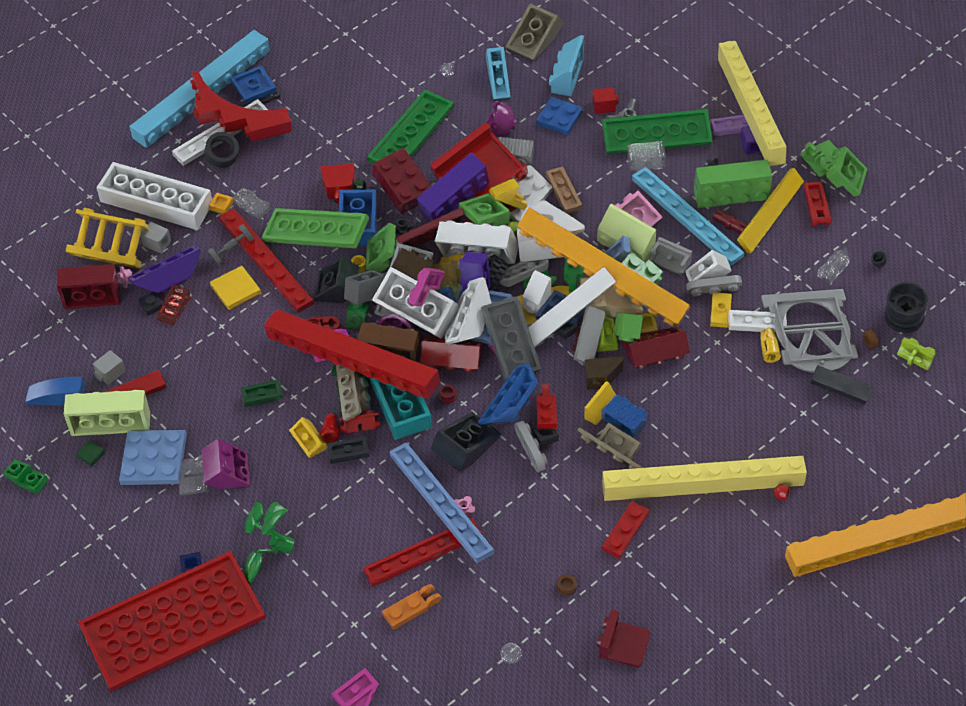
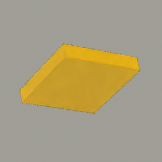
[210,266,261,310]

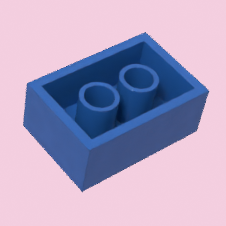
[339,190,378,246]

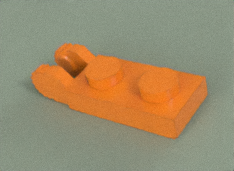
[382,584,442,630]

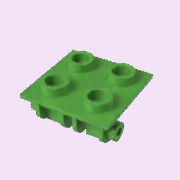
[800,140,837,178]

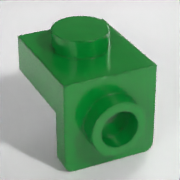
[346,302,369,329]

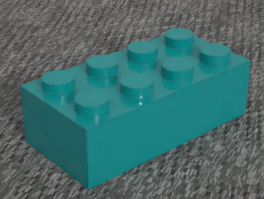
[369,355,432,440]

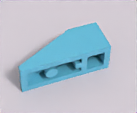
[486,47,511,100]

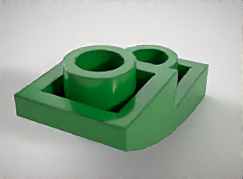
[3,459,49,494]

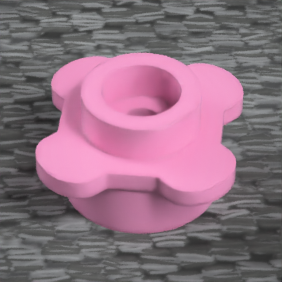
[117,266,132,288]
[454,496,475,516]

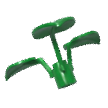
[243,501,294,587]

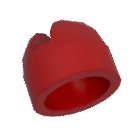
[774,484,790,502]

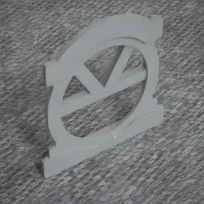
[761,289,858,373]

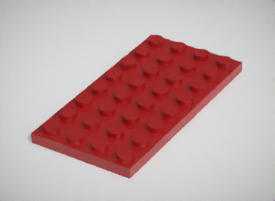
[78,551,266,692]

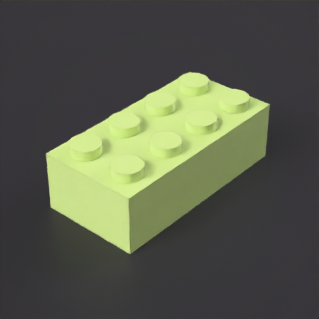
[64,390,150,436]

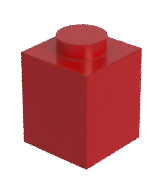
[592,87,619,114]

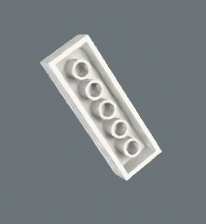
[97,162,212,230]

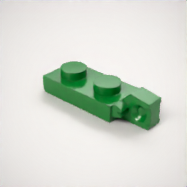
[564,258,584,292]

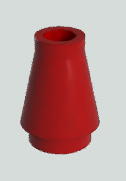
[320,414,340,443]

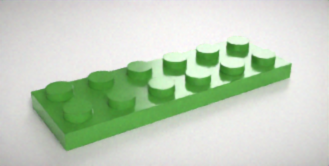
[262,208,369,248]

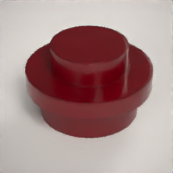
[438,385,458,404]

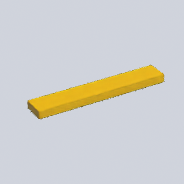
[737,168,804,253]

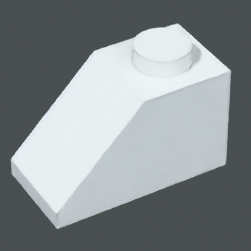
[685,250,732,282]
[523,270,551,314]

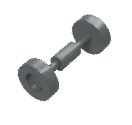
[208,224,254,265]

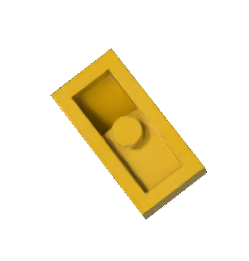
[489,179,528,210]

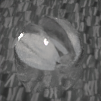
[440,63,454,77]

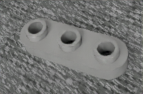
[499,258,549,287]
[686,275,742,296]
[514,421,548,472]

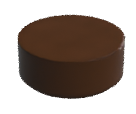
[862,329,879,349]
[556,574,577,596]

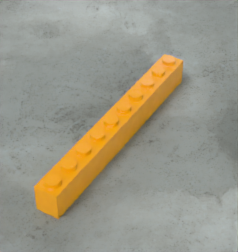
[517,207,690,327]
[785,493,966,577]

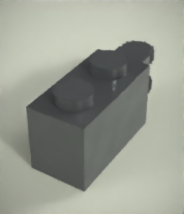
[344,270,386,305]

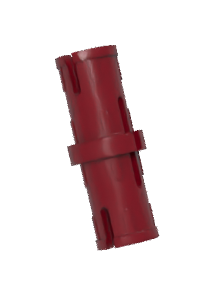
[713,209,748,234]

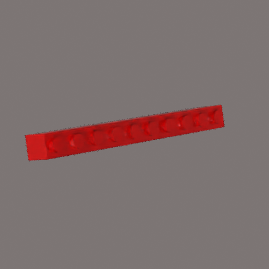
[264,309,440,399]

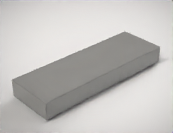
[573,306,606,363]

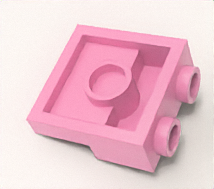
[615,191,662,227]

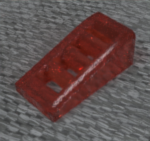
[157,284,191,326]

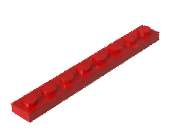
[219,208,314,313]

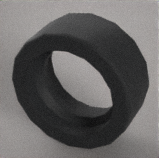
[204,132,239,168]

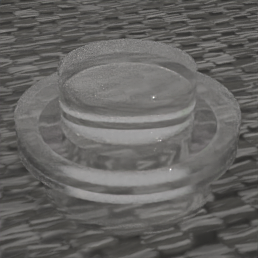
[500,643,522,664]

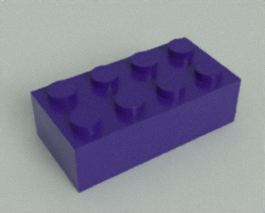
[417,152,490,222]

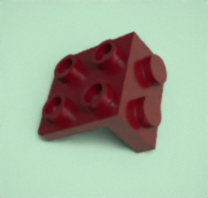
[597,609,651,668]

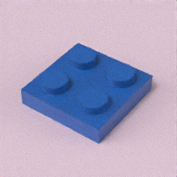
[230,65,277,104]
[536,97,583,136]

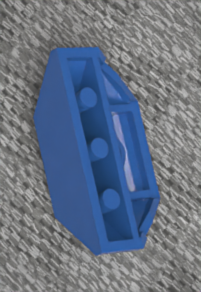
[478,363,538,425]

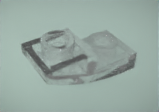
[233,187,272,219]

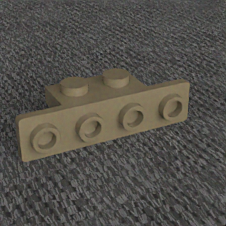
[336,365,371,421]
[577,423,643,469]

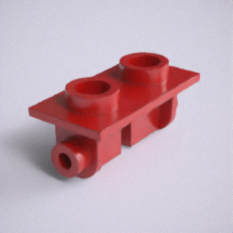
[339,410,380,434]

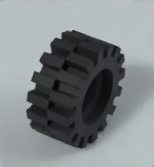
[488,254,508,291]

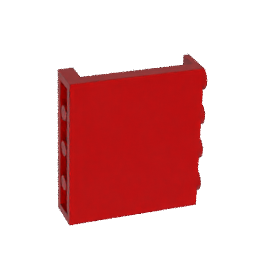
[430,122,528,198]

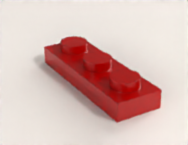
[602,501,649,559]

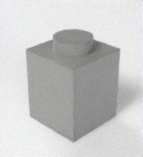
[140,222,171,254]
[93,350,126,385]

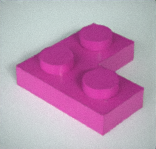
[408,268,445,306]

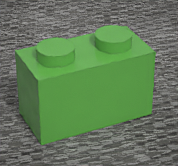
[614,312,643,342]

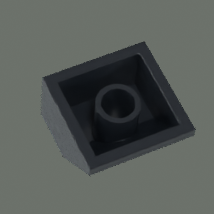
[314,256,359,303]

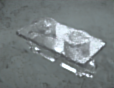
[817,247,850,285]

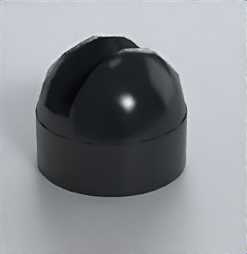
[871,251,887,268]

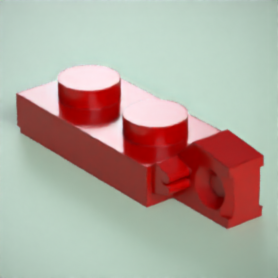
[536,384,557,429]

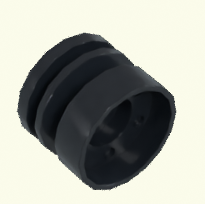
[885,282,928,333]

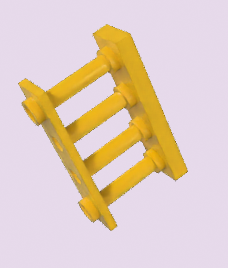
[66,208,151,269]

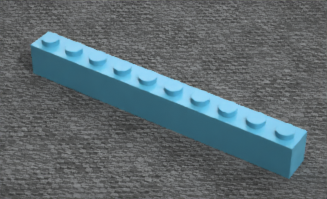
[129,30,270,148]

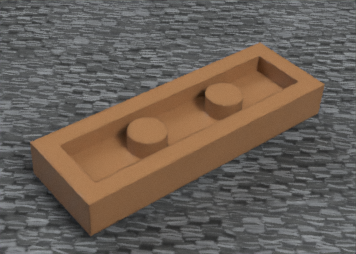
[546,166,582,214]

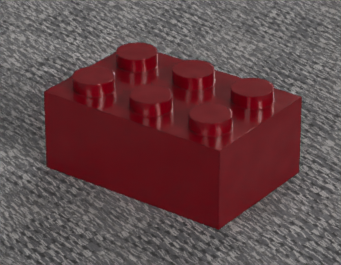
[372,148,431,215]
[57,264,120,309]

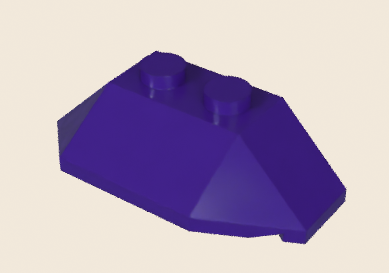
[127,245,201,293]

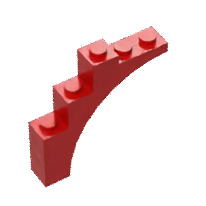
[190,71,292,142]

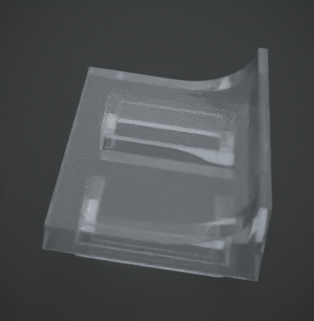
[179,454,208,496]

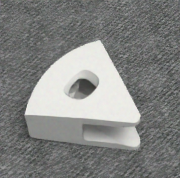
[517,200,585,262]

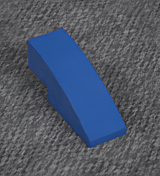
[25,377,85,405]

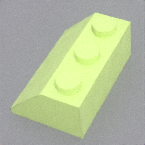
[597,204,656,263]

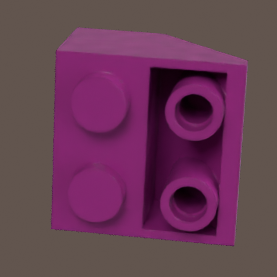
[201,439,250,489]

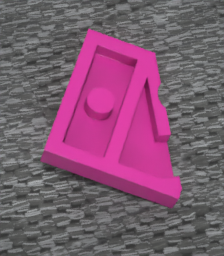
[331,668,379,706]

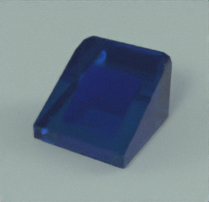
[179,552,202,573]

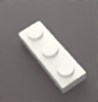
[728,310,787,332]

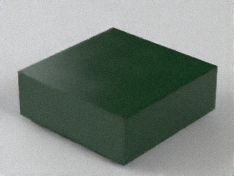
[76,441,105,467]

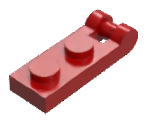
[803,181,831,227]

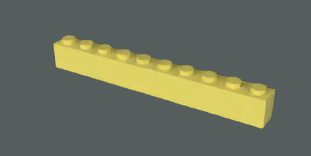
[718,41,787,166]
[602,456,807,501]

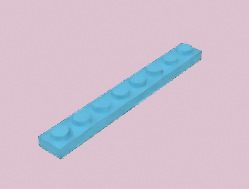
[632,167,744,266]

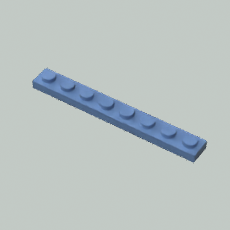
[390,442,494,563]

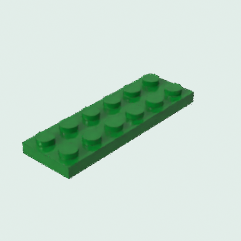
[367,90,454,164]
[602,109,713,155]

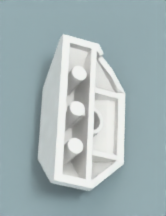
[445,277,491,345]

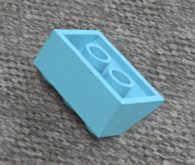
[549,35,584,96]

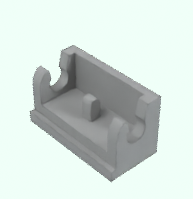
[649,237,692,276]

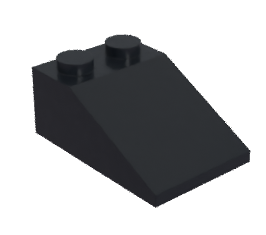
[431,411,502,471]

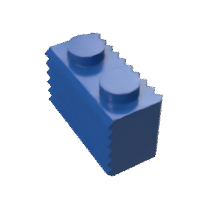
[602,394,648,438]

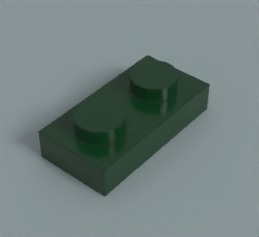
[241,379,283,407]

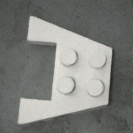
[510,165,553,223]

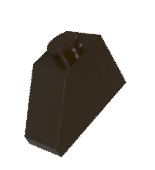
[584,356,624,390]

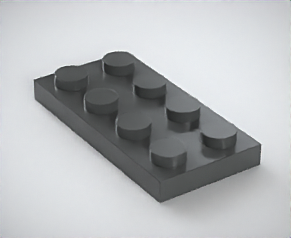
[481,296,541,381]

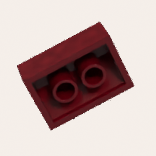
[621,326,690,369]

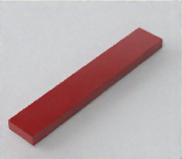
[363,518,482,587]

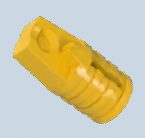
[761,327,781,363]

